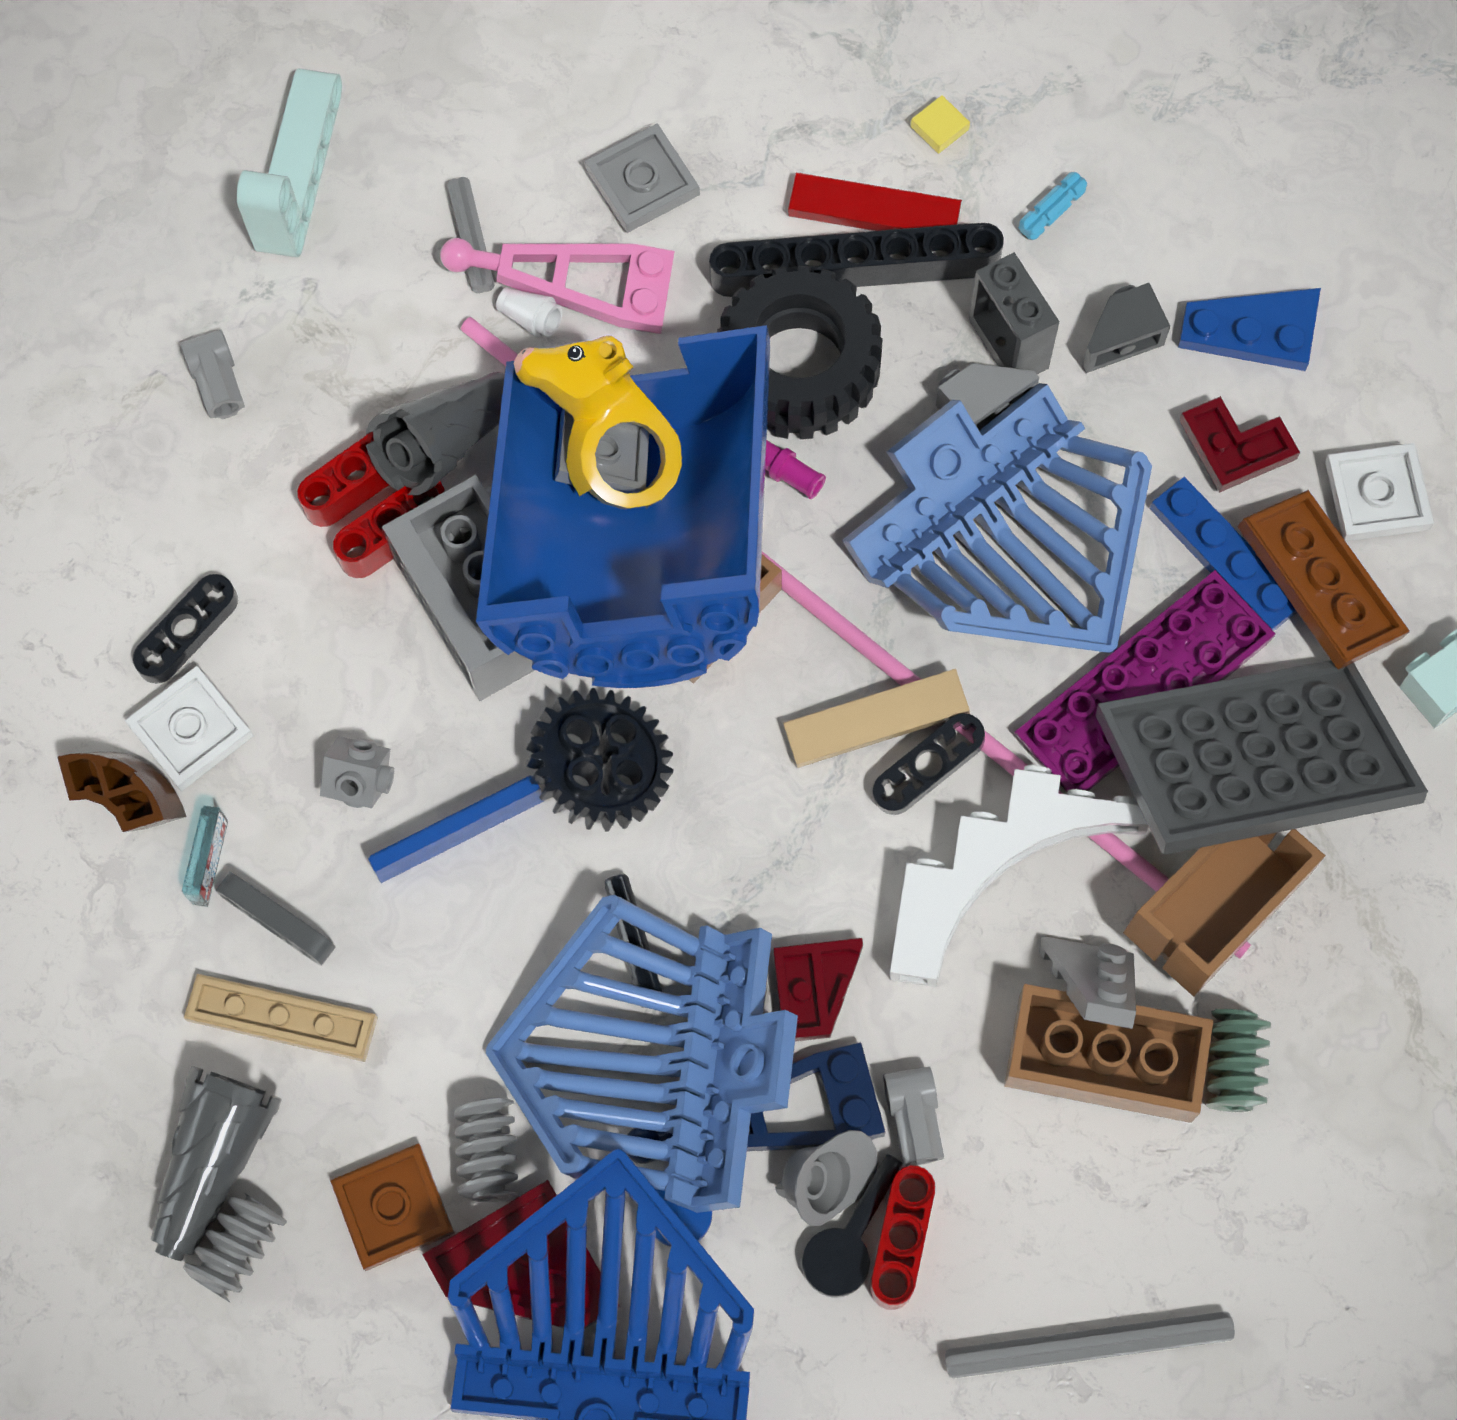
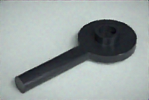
[802,1154,903,1298]

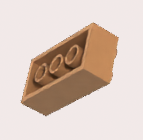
[1004,984,1213,1123]

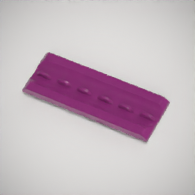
[1014,570,1276,792]

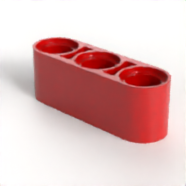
[297,432,389,527]
[333,481,445,578]
[870,1165,935,1310]

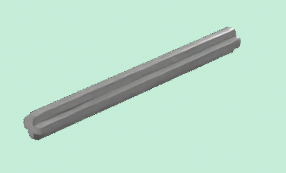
[945,1311,1235,1378]

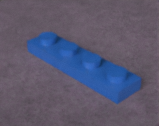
[1149,476,1297,631]

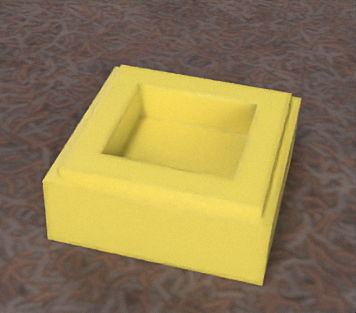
[911,95,970,154]

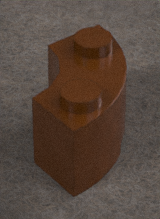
[57,751,187,832]

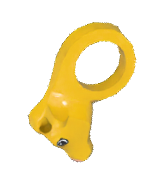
[513,335,682,510]

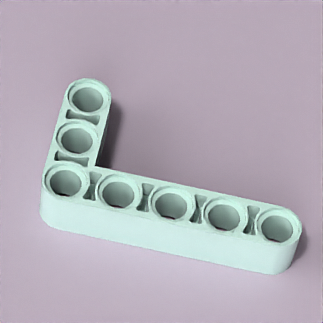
[237,68,342,258]

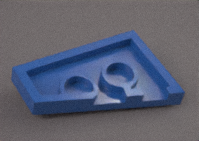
[1178,288,1321,371]

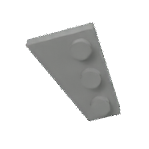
[1039,936,1136,1029]

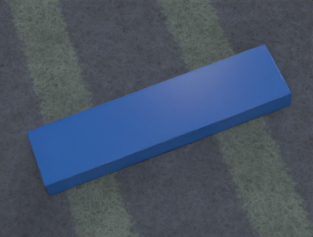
[368,775,544,883]

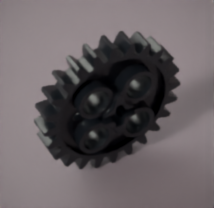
[526,688,674,832]

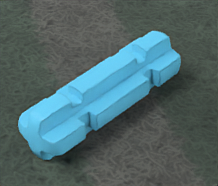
[1018,172,1087,240]

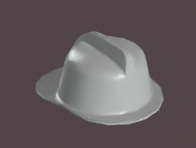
[775,1130,878,1226]

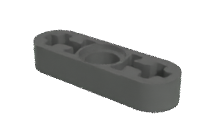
[215,872,336,966]

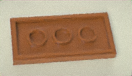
[1237,490,1410,670]

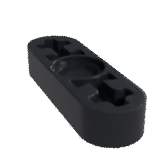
[133,574,238,684]
[873,713,985,815]

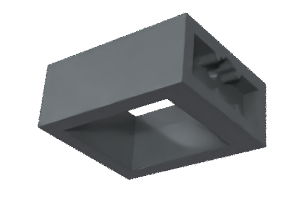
[969,252,1060,374]

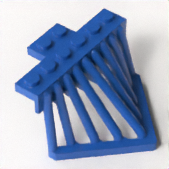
[448,1149,754,1420]

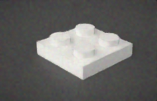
[1325,443,1434,541]
[124,666,253,792]

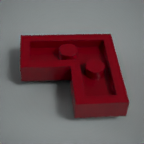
[1179,396,1300,493]

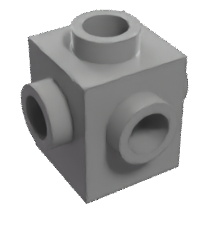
[320,736,394,808]

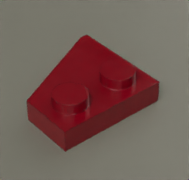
[773,938,863,1042]

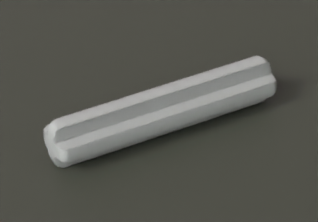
[448,177,495,294]

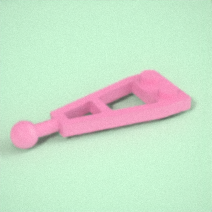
[440,238,675,334]

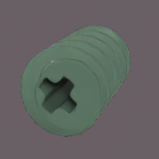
[1206,1009,1271,1112]

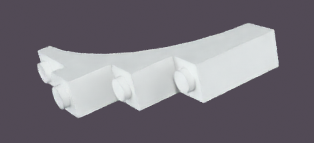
[890,765,1148,987]

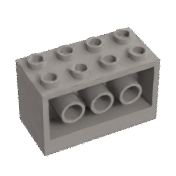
[382,475,535,701]

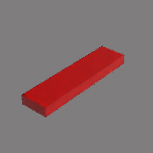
[788,172,962,231]

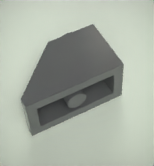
[1082,283,1170,373]

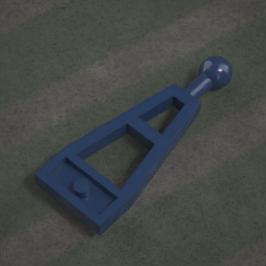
[627,1042,886,1164]

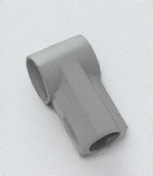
[180,329,245,419]
[883,1066,944,1166]

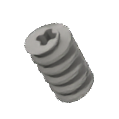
[454,1098,519,1202]
[183,1193,287,1303]

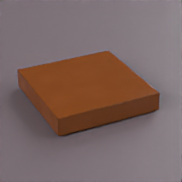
[330,1143,455,1271]

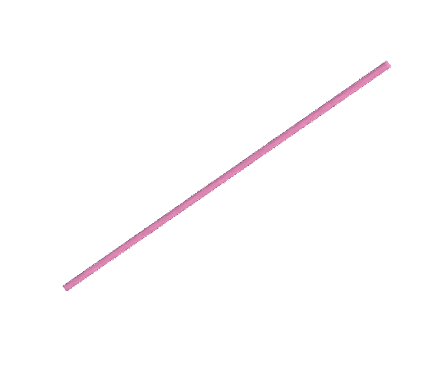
[461,317,1251,959]

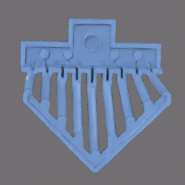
[842,383,1152,653]
[486,895,798,1213]

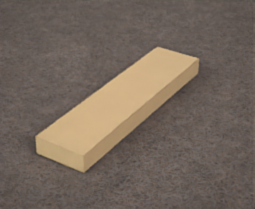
[783,669,970,768]
[184,974,378,1062]

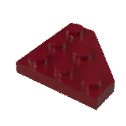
[422,1180,621,1329]

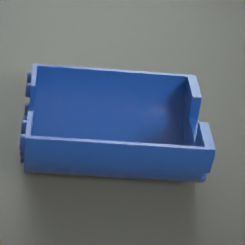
[476,325,770,688]

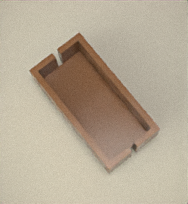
[1123,829,1326,997]

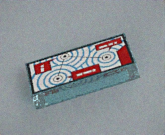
[182,805,229,907]

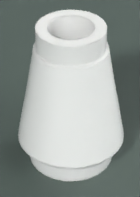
[496,287,563,337]

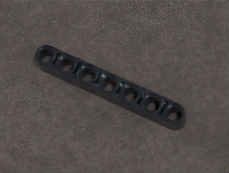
[709,223,1004,297]

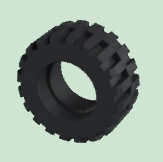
[717,265,883,440]

